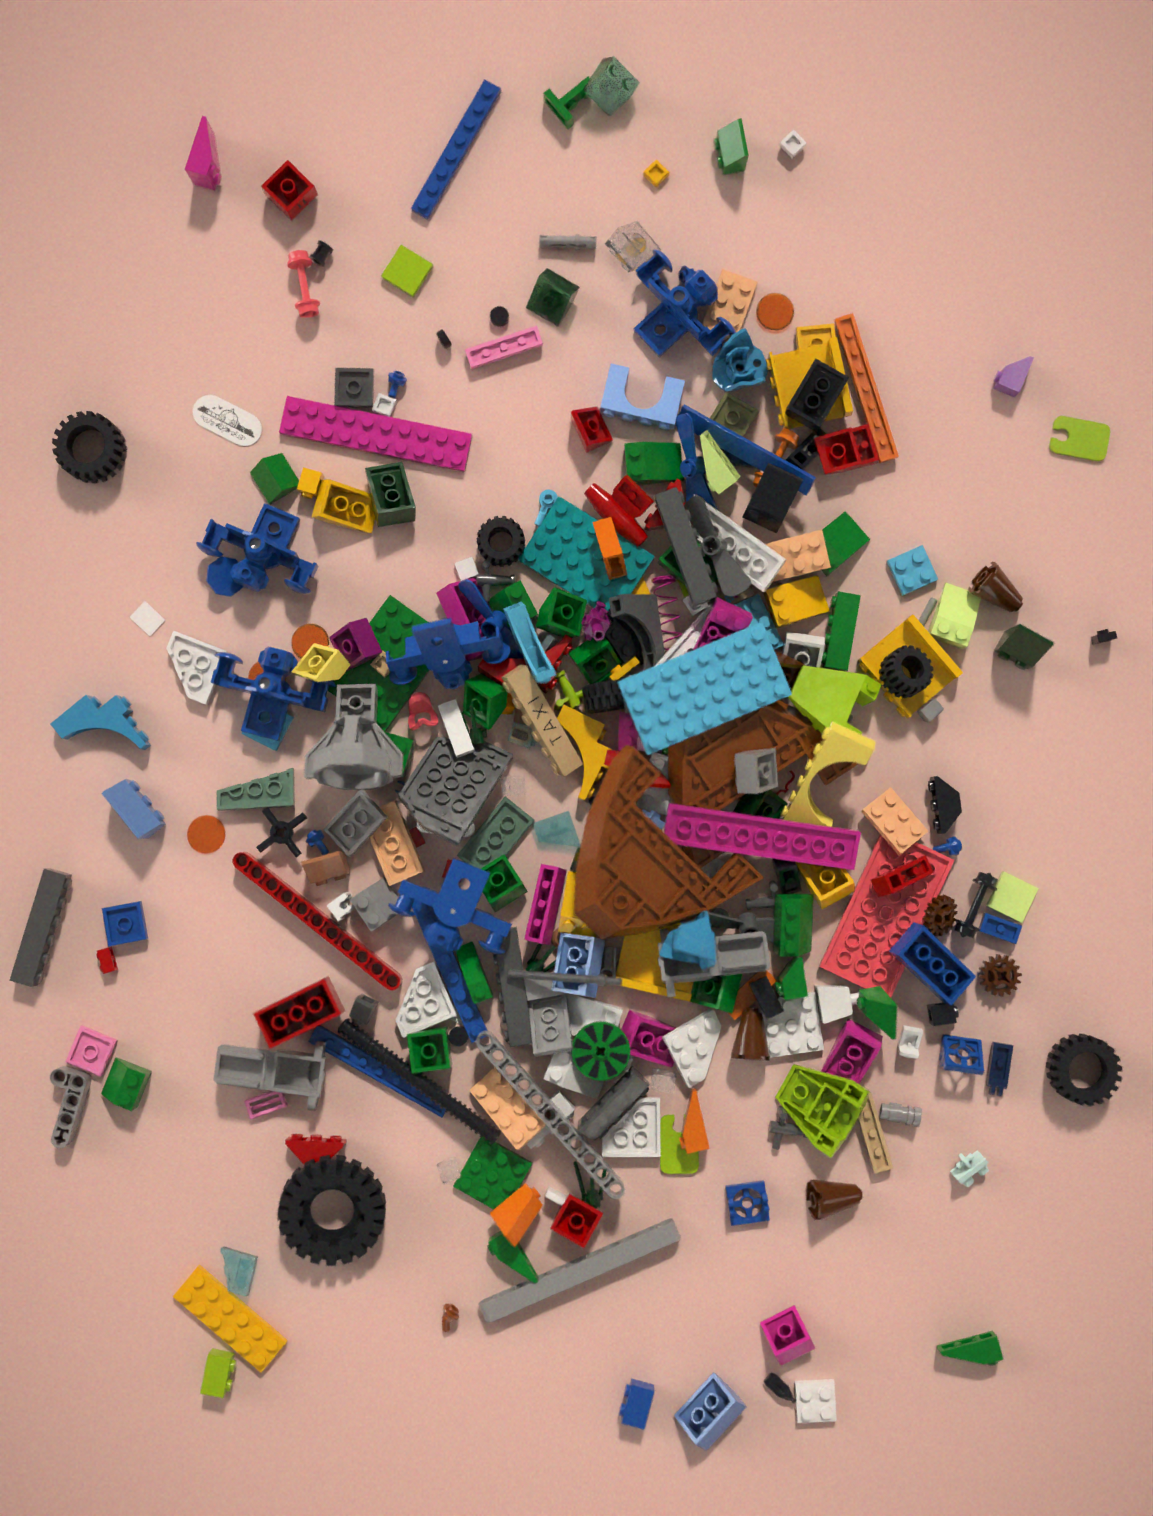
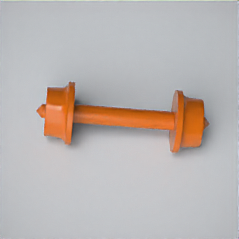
[752,428,800,487]

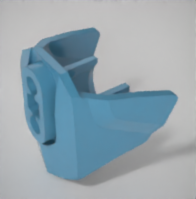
[712,328,768,392]
[659,911,716,970]

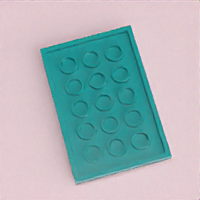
[518,496,655,618]

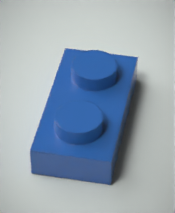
[979,913,1022,944]

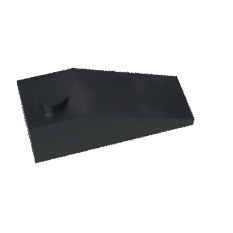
[786,428,826,470]

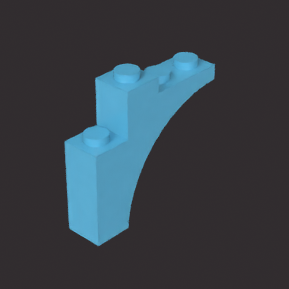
[50,695,151,750]

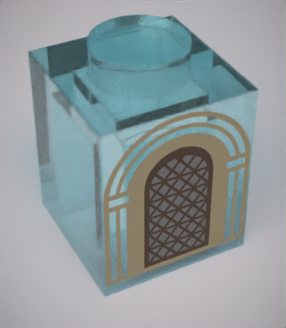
[508,722,536,749]

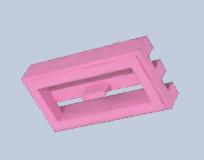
[244,1091,288,1120]

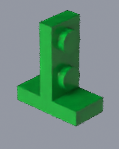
[543,76,593,130]

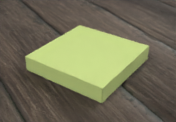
[986,871,1039,923]

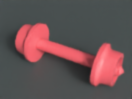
[287,250,320,318]

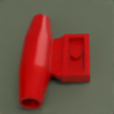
[584,475,654,547]

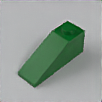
[455,941,493,1004]
[487,1231,539,1283]
[937,1331,1004,1365]

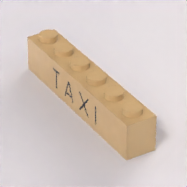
[501,665,583,777]

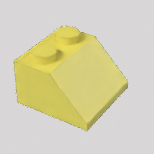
[292,643,350,682]

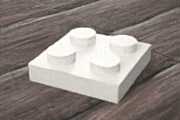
[794,1379,837,1423]

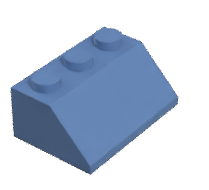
[101,779,166,839]
[551,933,605,998]
[674,1372,747,1450]

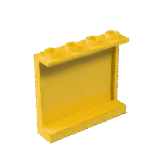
[616,923,693,1002]

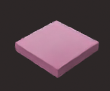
[65,1025,117,1077]

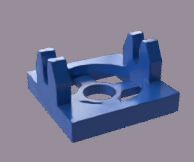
[939,1034,984,1075]
[725,1180,770,1226]

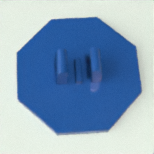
[206,556,243,597]

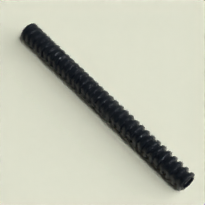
[338,1018,501,1145]

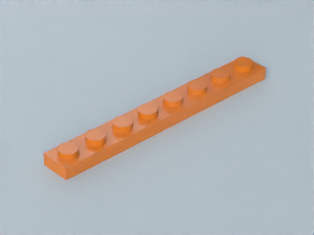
[834,313,899,464]

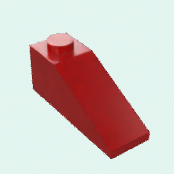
[871,855,934,898]

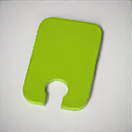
[1049,416,1110,461]
[660,1114,699,1174]

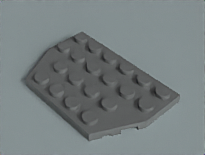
[398,737,513,846]

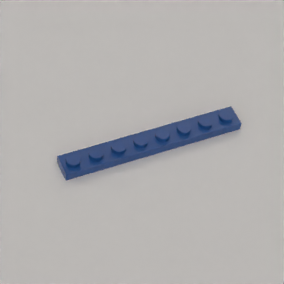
[411,79,501,220]
[412,900,488,1043]

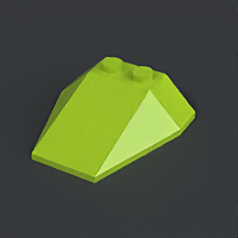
[775,1064,869,1158]

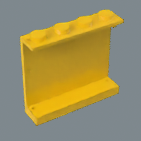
[765,337,853,430]
[857,614,963,718]

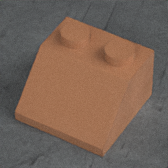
[301,851,350,886]

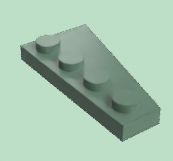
[216,768,295,811]

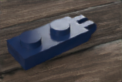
[986,1041,1013,1096]

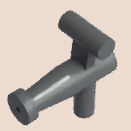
[476,560,515,602]
[746,880,778,917]
[769,1106,807,1150]

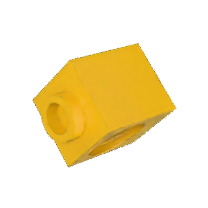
[297,467,324,499]

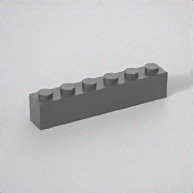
[654,487,718,607]
[9,868,72,987]
[493,927,532,1047]

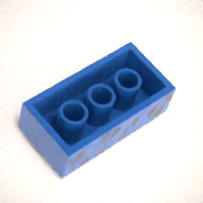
[889,922,976,1006]

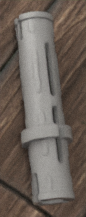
[539,234,597,250]

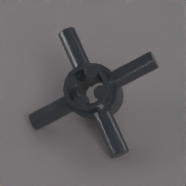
[256,807,307,858]

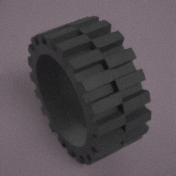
[52,411,127,484]
[1046,1033,1123,1106]

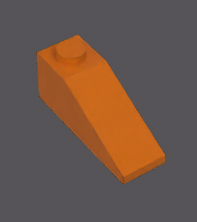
[679,1088,710,1154]

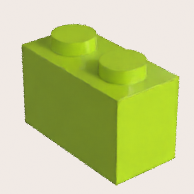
[200,1348,237,1398]

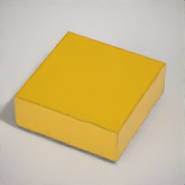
[643,159,670,187]

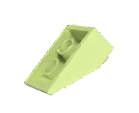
[700,430,740,495]
[928,583,981,649]

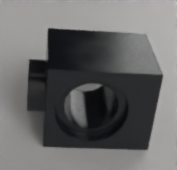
[927,1002,959,1026]

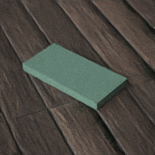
[457,796,535,869]

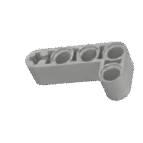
[50,1066,92,1148]

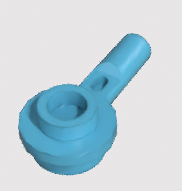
[534,489,558,526]

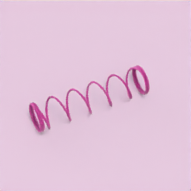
[651,575,683,650]

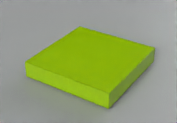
[381,245,433,297]

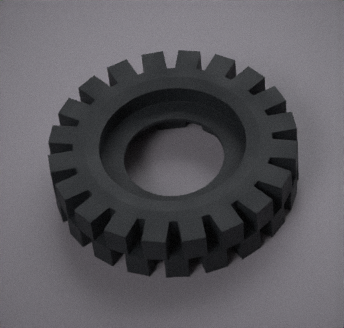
[277,1155,386,1266]

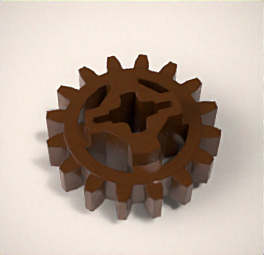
[922,894,958,937]
[978,954,1022,997]

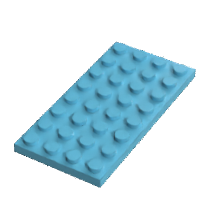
[617,622,792,755]

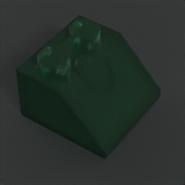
[583,56,640,116]
[526,268,580,326]

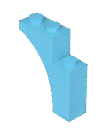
[503,602,556,683]

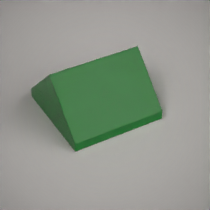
[250,453,299,505]

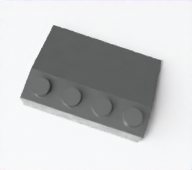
[578,1066,650,1141]

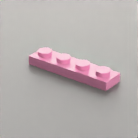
[465,326,543,369]

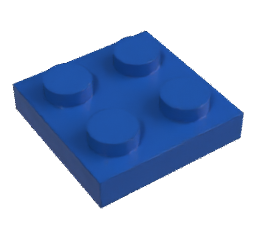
[102,901,148,946]

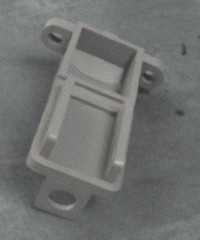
[658,928,770,997]
[214,1041,326,1111]

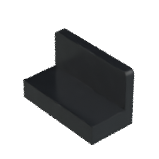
[749,976,784,1020]

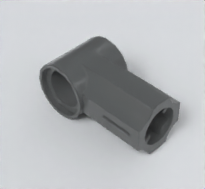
[600,946,617,977]

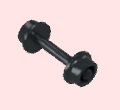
[954,872,998,938]

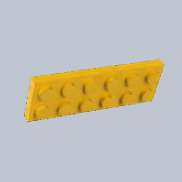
[172,1264,288,1372]

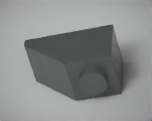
[349,994,379,1026]

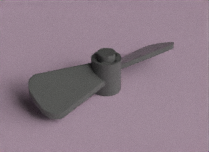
[684,495,751,596]
[694,912,774,943]

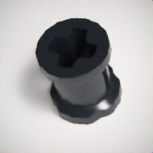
[309,240,333,266]

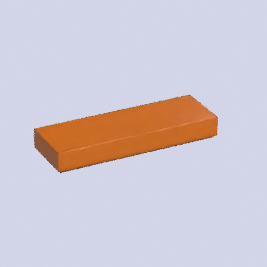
[727,971,777,1020]

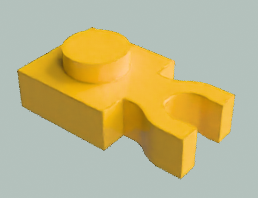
[609,657,640,680]

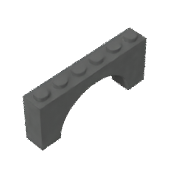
[609,594,665,713]

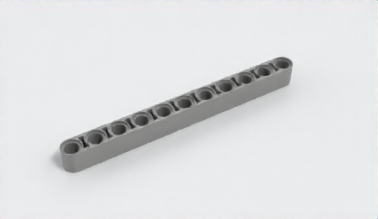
[476,1031,625,1199]
[479,1219,681,1323]

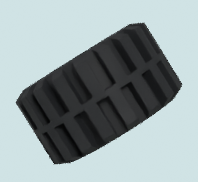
[477,516,525,567]
[879,645,933,698]
[582,680,625,713]

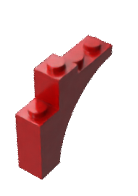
[478,635,573,694]

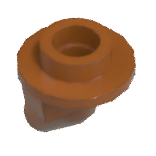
[442,1304,459,1332]

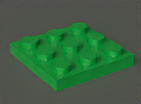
[453,1137,532,1210]

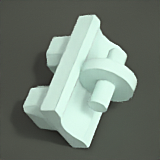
[950,1150,989,1187]

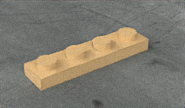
[858,1092,893,1174]

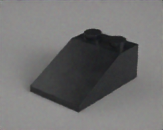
[785,359,849,433]
[742,463,803,534]

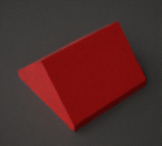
[571,406,613,453]
[550,1193,603,1248]

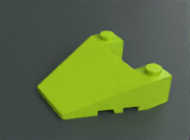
[788,665,881,734]

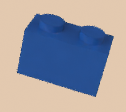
[619,1378,655,1430]

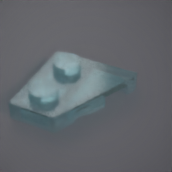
[533,811,581,847]
[220,1246,258,1296]

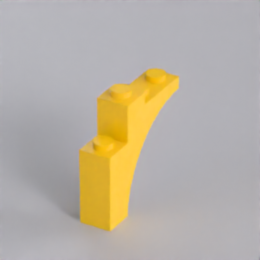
[557,705,612,801]

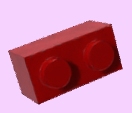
[96,947,118,974]

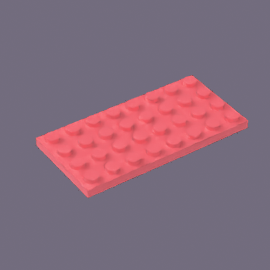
[819,834,954,997]

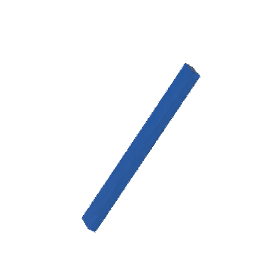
[675,404,816,495]
[308,1025,445,1118]

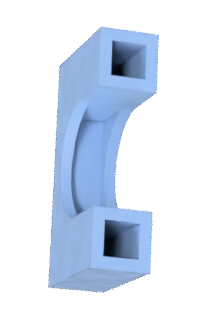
[600,363,685,430]

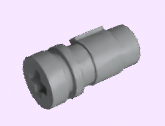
[879,1103,922,1127]

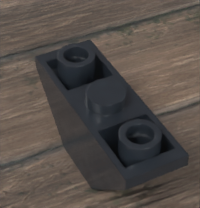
[928,776,962,834]

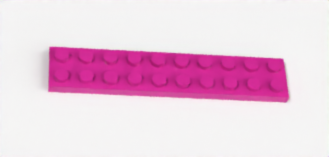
[279,396,473,472]
[664,803,861,870]

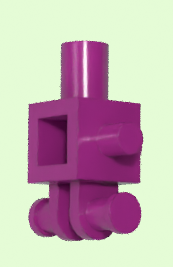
[581,601,610,641]

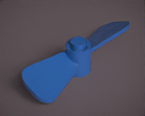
[676,413,717,509]
[458,579,524,659]

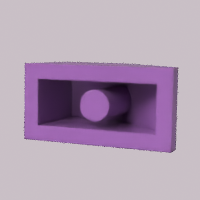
[994,356,1034,397]

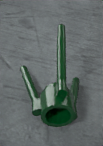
[460,705,487,744]
[526,943,556,972]
[574,1161,607,1208]

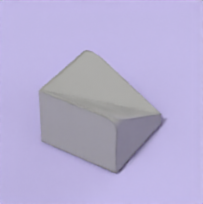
[917,699,944,722]

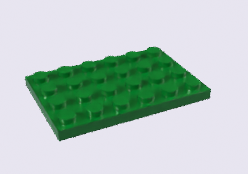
[328,595,430,732]

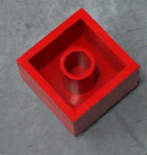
[261,160,318,221]

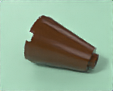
[968,562,1023,612]
[731,1008,770,1061]
[806,1180,863,1220]

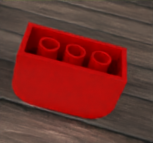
[253,976,345,1049]

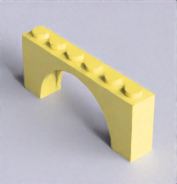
[780,722,876,827]

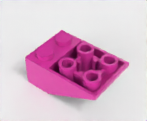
[693,597,753,650]

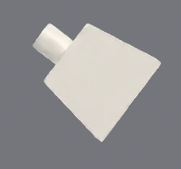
[815,985,859,1024]

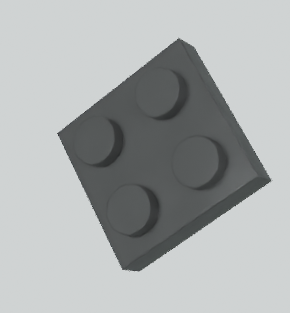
[334,368,374,408]

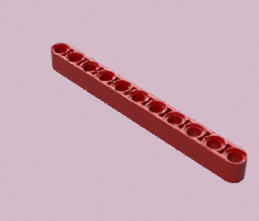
[232,852,403,990]

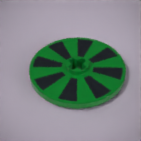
[572,1021,630,1081]

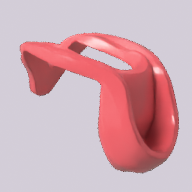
[408,692,438,730]

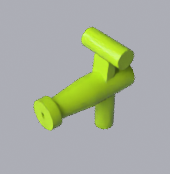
[554,670,583,710]

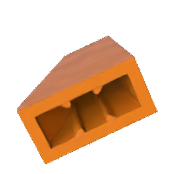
[593,517,627,580]
[489,1183,543,1247]

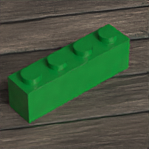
[821,591,861,672]

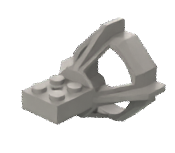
[304,684,403,791]

